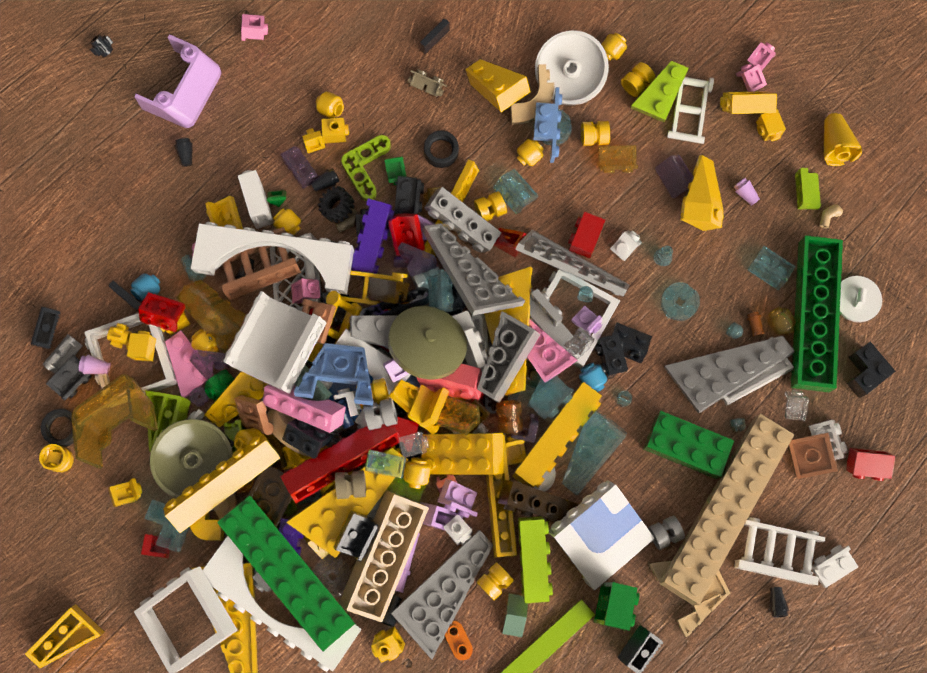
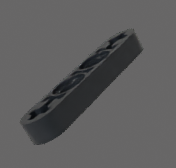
[360,287,431,316]

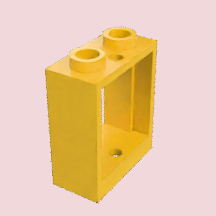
[720,91,777,114]

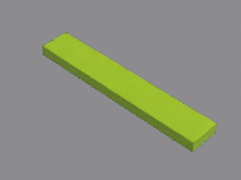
[500,599,595,673]

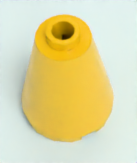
[824,113,862,166]

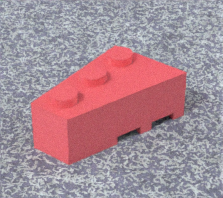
[416,363,482,400]

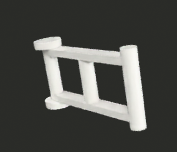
[667,77,714,144]

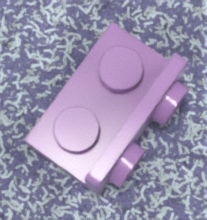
[438,479,478,518]

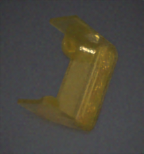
[72,374,158,469]

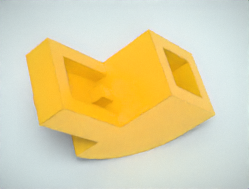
[190,511,224,541]

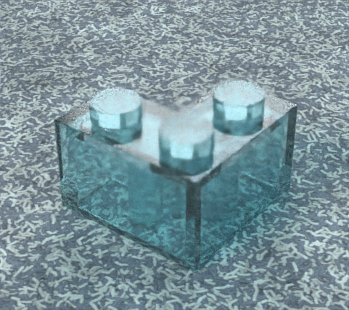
[144,499,190,552]

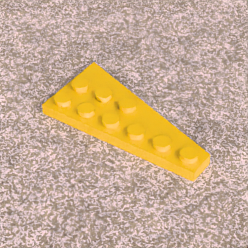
[484,267,533,395]
[286,448,408,558]
[192,563,258,673]

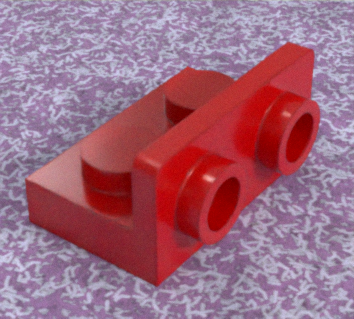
[138,292,185,332]

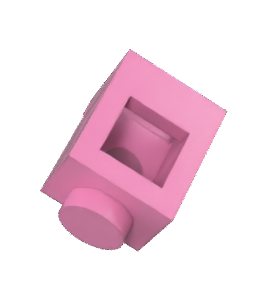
[242,14,268,41]

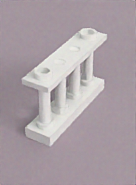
[734,517,825,585]

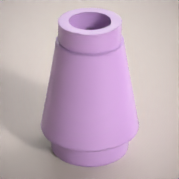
[734,178,760,206]
[79,355,111,374]

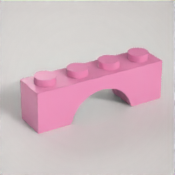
[263,385,346,433]

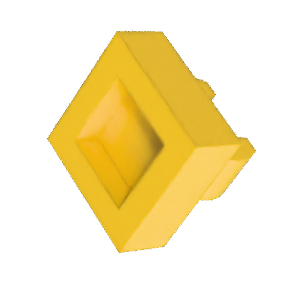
[302,128,325,153]

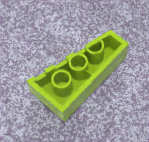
[518,516,553,603]

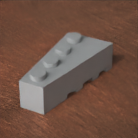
[477,311,540,402]

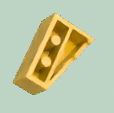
[466,59,530,112]
[25,604,105,668]

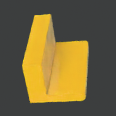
[407,385,449,429]

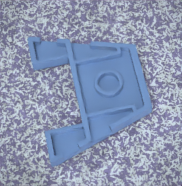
[294,343,373,406]

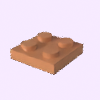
[789,433,838,479]

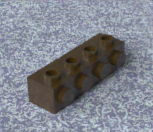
[497,480,579,524]

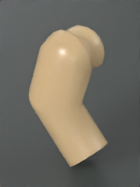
[819,205,843,228]

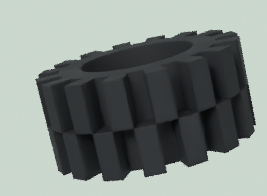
[318,186,355,223]

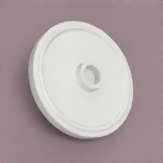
[840,276,882,322]

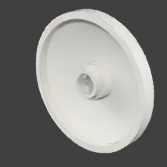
[535,31,609,105]

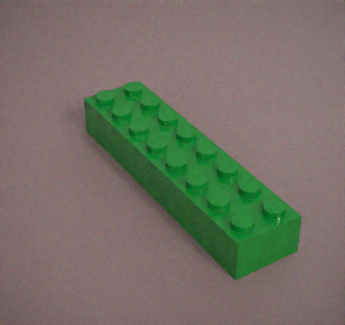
[791,236,843,392]
[217,496,355,652]

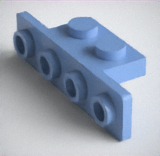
[533,87,562,163]

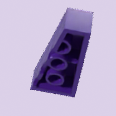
[351,198,395,278]

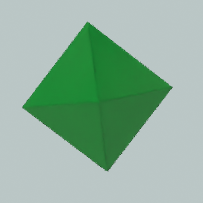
[267,190,287,207]

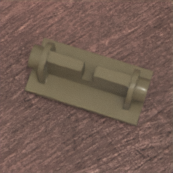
[408,69,447,97]

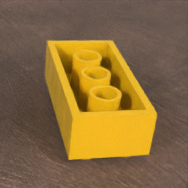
[421,433,504,475]

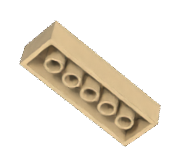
[339,490,429,622]

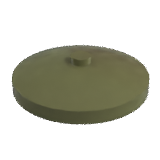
[388,306,467,380]
[150,419,233,498]

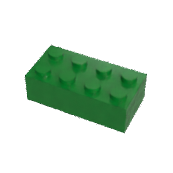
[643,411,734,479]
[593,582,640,631]

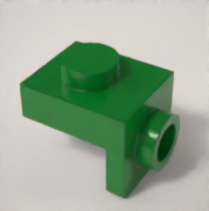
[384,156,406,185]
[204,369,234,402]

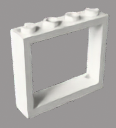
[530,270,620,369]
[85,313,178,407]
[134,566,238,673]

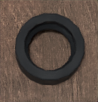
[424,130,459,168]
[40,409,82,447]

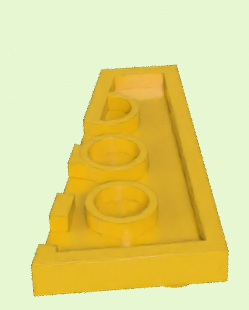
[204,372,269,427]

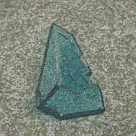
[562,411,627,495]

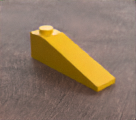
[680,155,724,231]

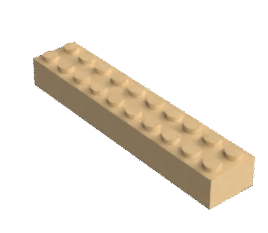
[659,414,794,606]

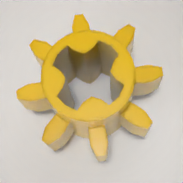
[107,323,132,349]

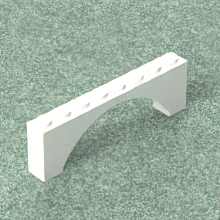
[191,222,354,295]
[203,536,361,672]

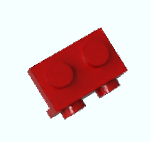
[389,214,425,256]

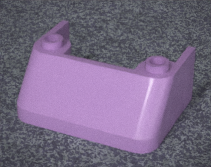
[135,35,221,128]

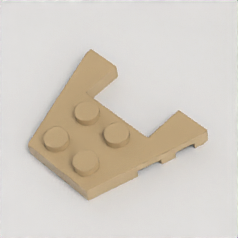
[649,561,730,637]

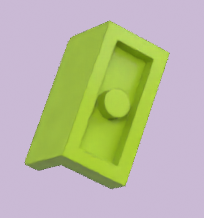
[795,168,821,209]

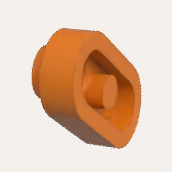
[444,621,473,660]

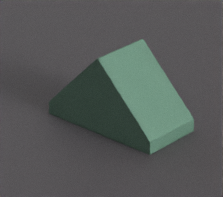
[502,593,528,637]

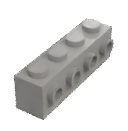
[424,187,501,253]

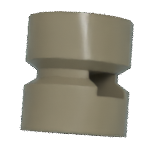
[335,470,366,499]

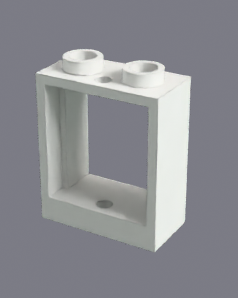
[238,170,274,229]

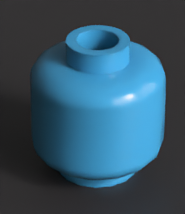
[131,273,160,301]
[579,363,607,392]

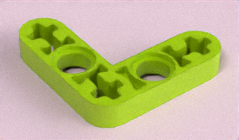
[341,135,391,202]

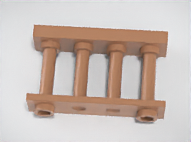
[221,227,301,301]

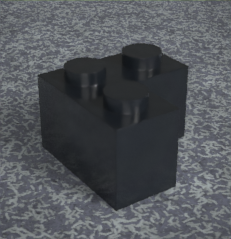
[846,341,896,398]

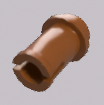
[746,312,765,337]

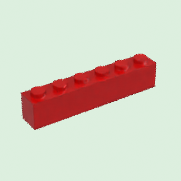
[280,424,401,503]

